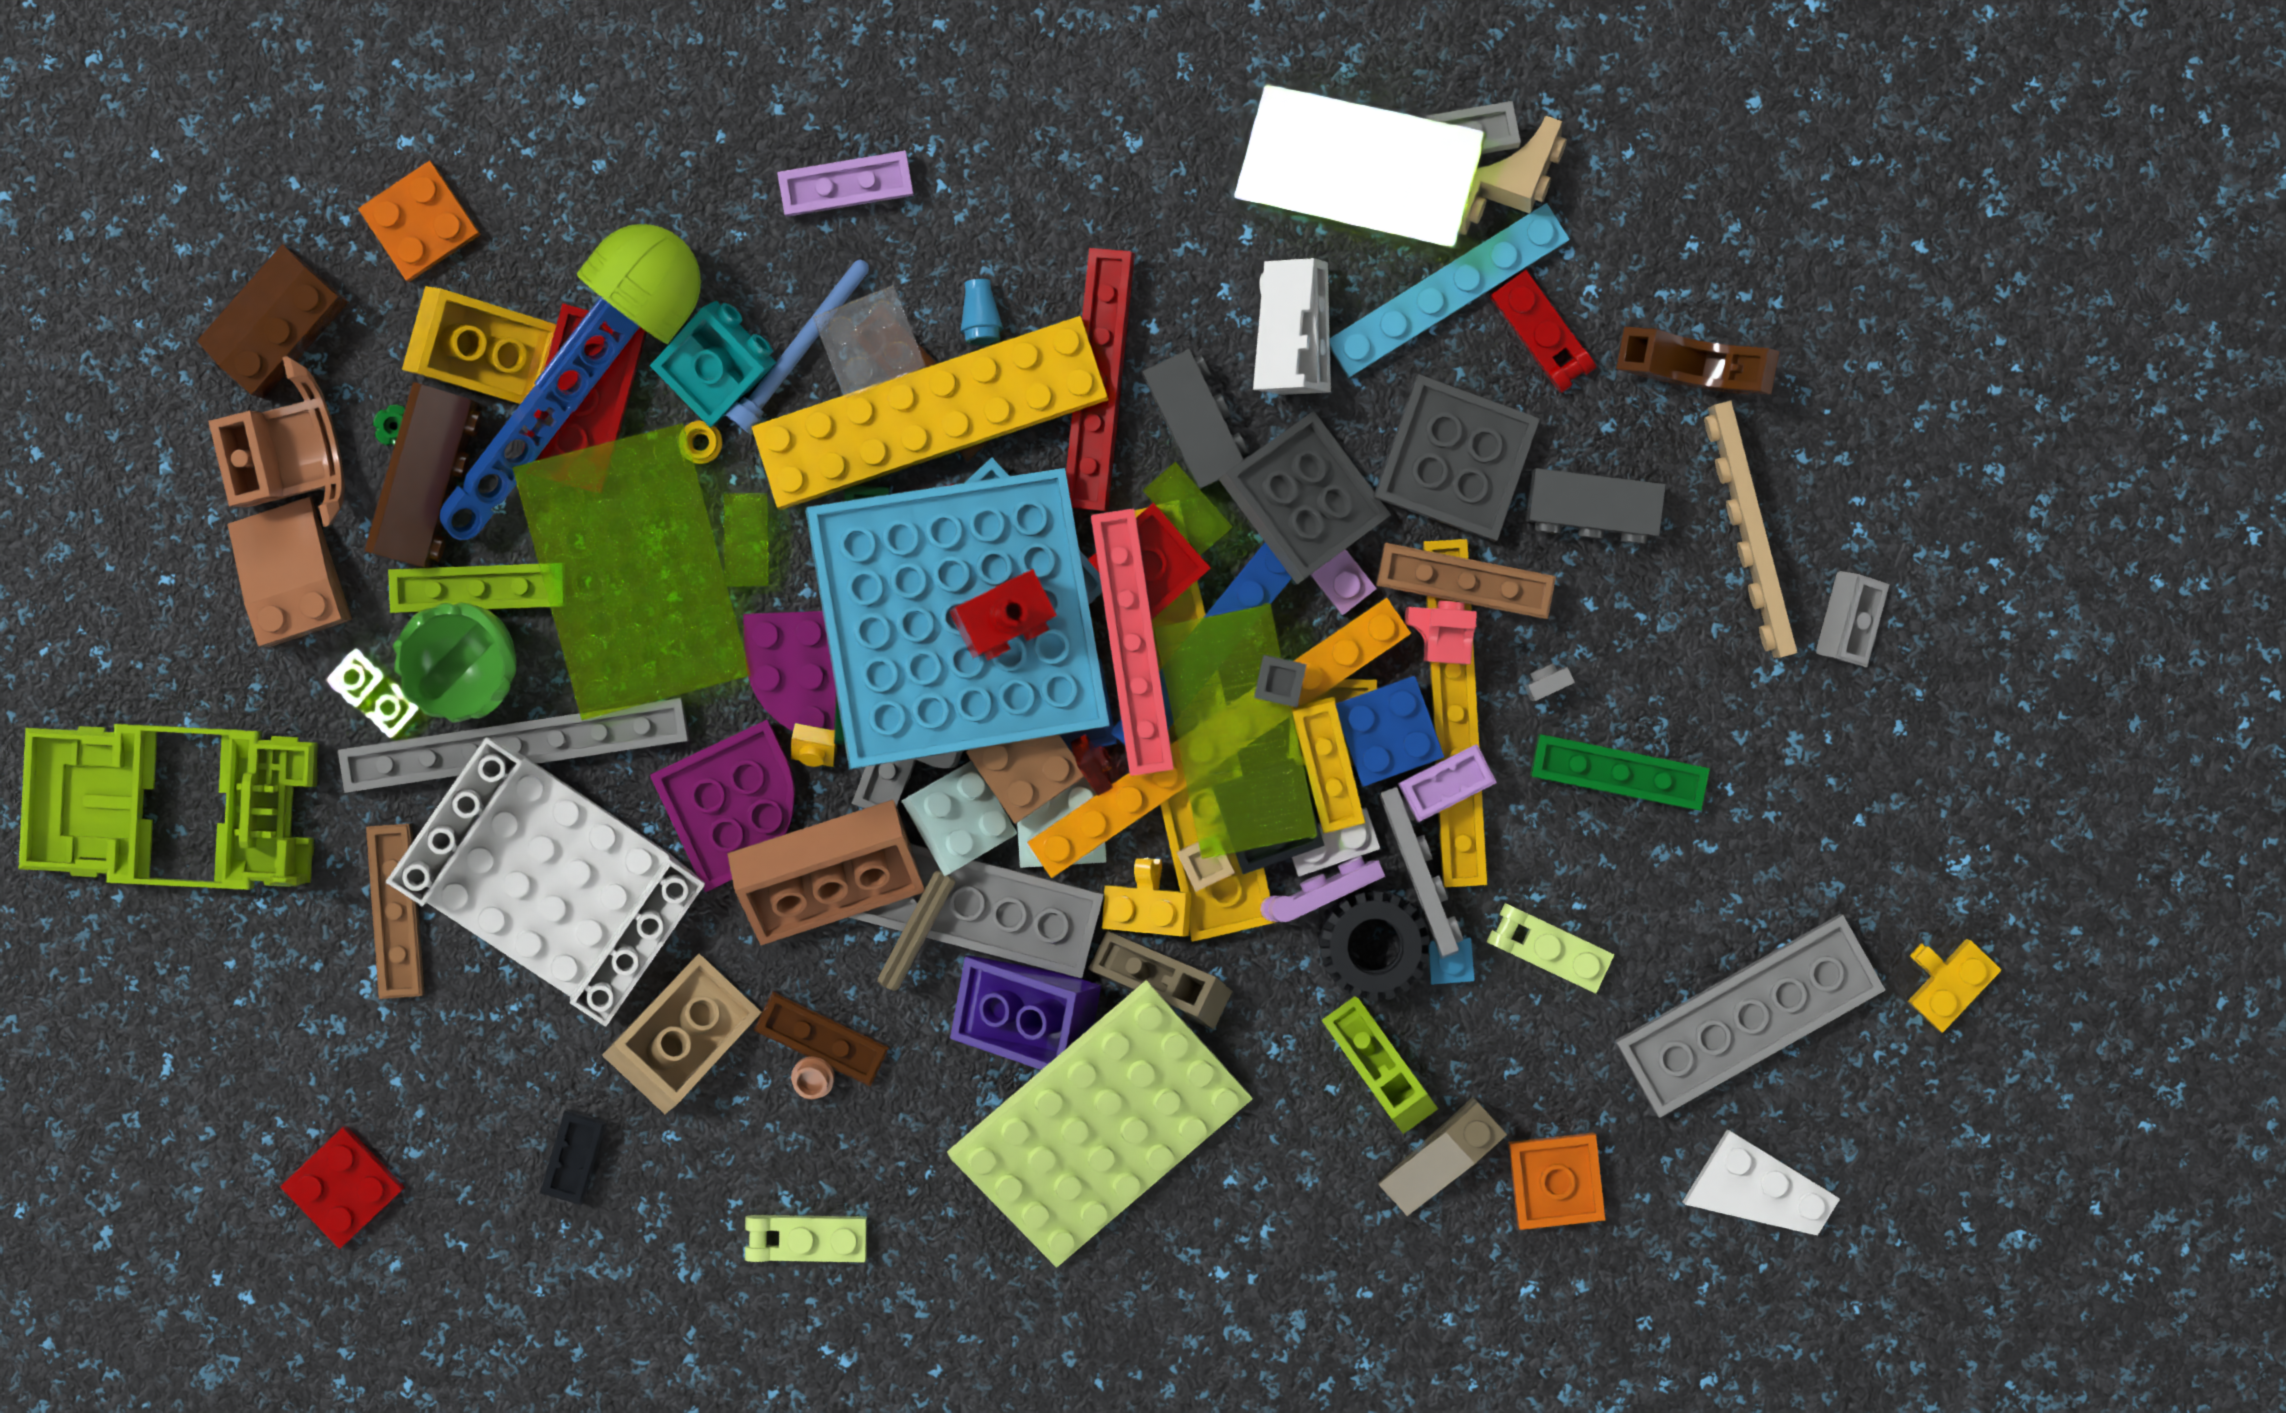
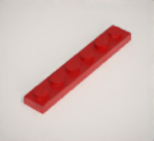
[1066,248,1135,512]

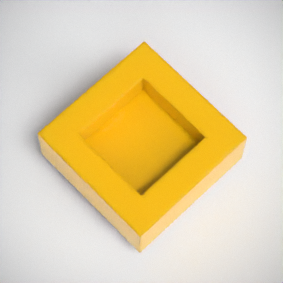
[791,723,837,767]

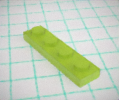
[388,563,566,613]

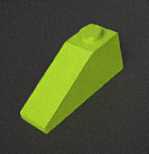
[1321,997,1438,1134]

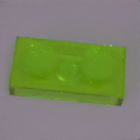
[1143,462,1233,556]

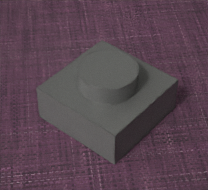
[1254,655,1307,707]

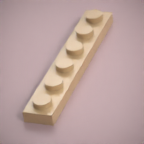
[1704,401,1797,658]

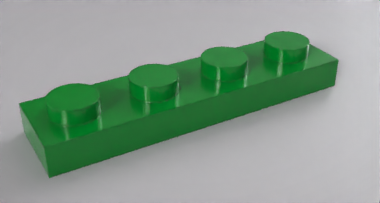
[1530,734,1710,811]

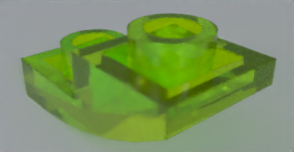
[723,493,768,587]
[326,648,423,741]

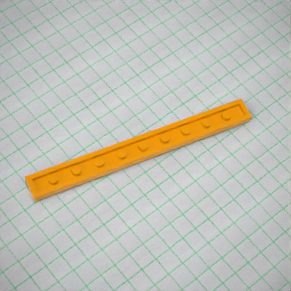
[1027,598,1411,878]

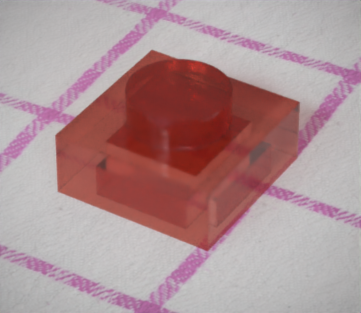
[1071,734,1113,796]

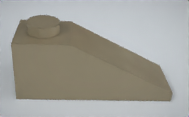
[1088,931,1232,1030]
[1378,1097,1507,1216]

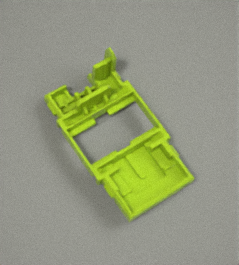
[18,724,318,890]

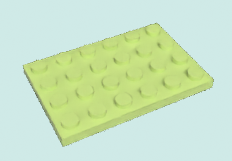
[947,980,1253,1268]

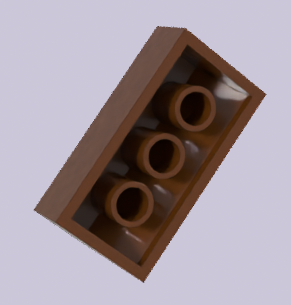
[364,382,482,568]

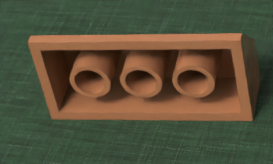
[727,799,925,945]

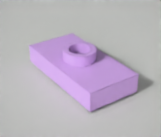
[1398,744,1497,822]

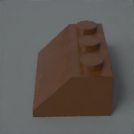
[197,244,349,399]

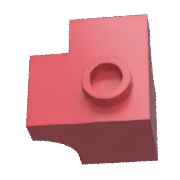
[1405,601,1477,664]

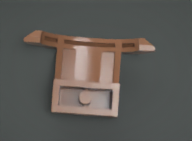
[208,356,345,527]

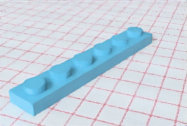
[1330,203,1570,378]

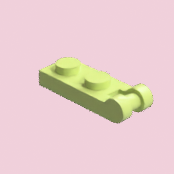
[1487,903,1614,994]
[745,1215,867,1262]

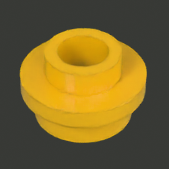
[679,420,723,464]

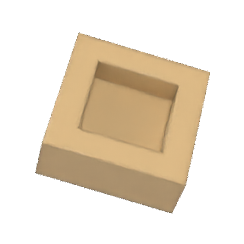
[1177,833,1235,892]

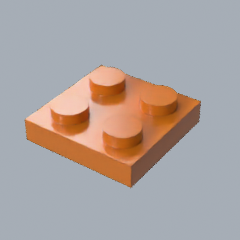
[358,160,481,282]
[1508,1132,1605,1230]

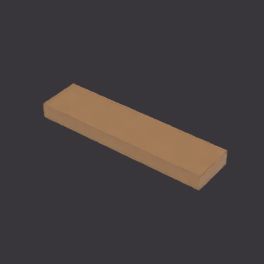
[1376,543,1556,619]
[366,823,425,999]

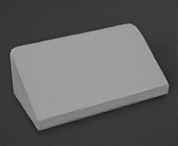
[1816,571,1890,667]

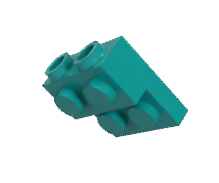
[650,301,777,428]

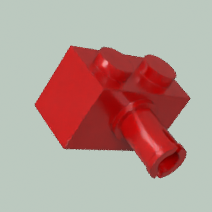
[949,569,1057,661]

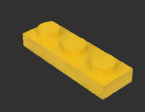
[1291,697,1365,834]

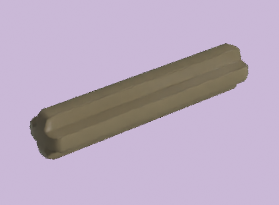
[878,870,955,991]

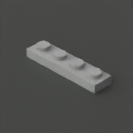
[1380,787,1463,959]

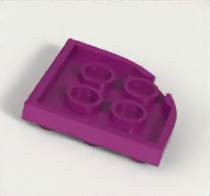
[743,611,836,731]
[650,719,795,892]

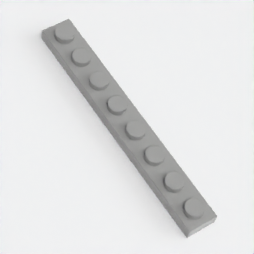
[338,698,689,793]

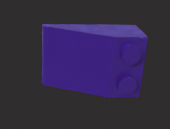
[950,955,1101,1070]

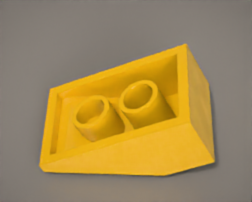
[402,286,556,404]

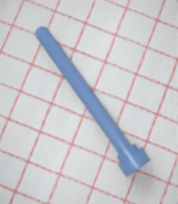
[725,260,869,436]

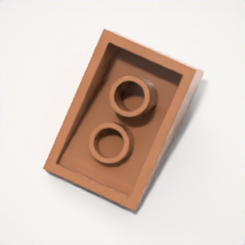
[228,497,352,647]

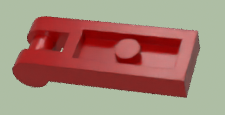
[1490,270,1597,393]

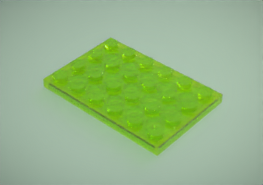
[512,423,751,720]

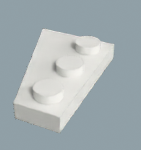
[1682,1129,1840,1236]

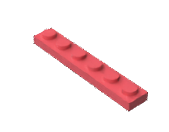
[1091,509,1174,776]

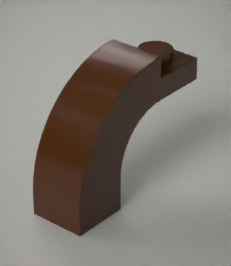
[1616,327,1780,395]

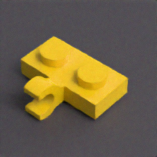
[1102,858,1192,937]
[1908,939,2001,1033]

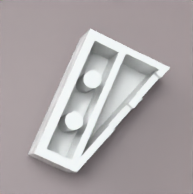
[1253,258,1331,395]

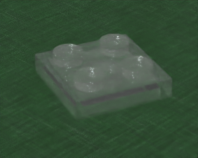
[813,285,926,398]

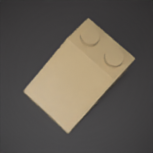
[602,954,762,1114]

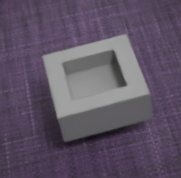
[1524,663,1575,701]

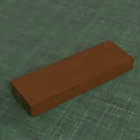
[754,991,890,1087]

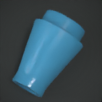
[960,279,1003,346]

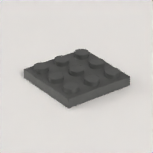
[1373,374,1540,542]
[1219,411,1391,584]

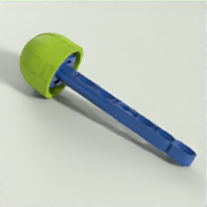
[440,224,701,540]

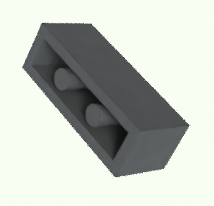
[1142,349,1250,491]
[1525,468,1666,544]

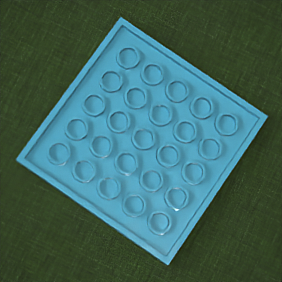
[805,468,1110,769]

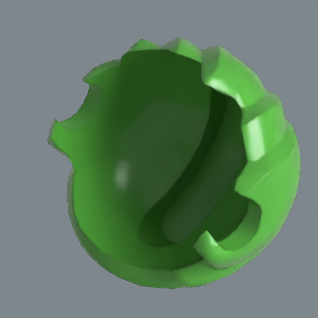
[393,603,516,723]

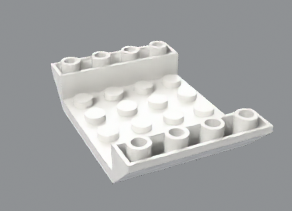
[386,737,705,1027]

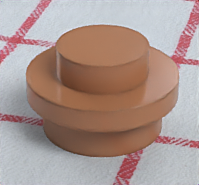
[791,1056,835,1099]

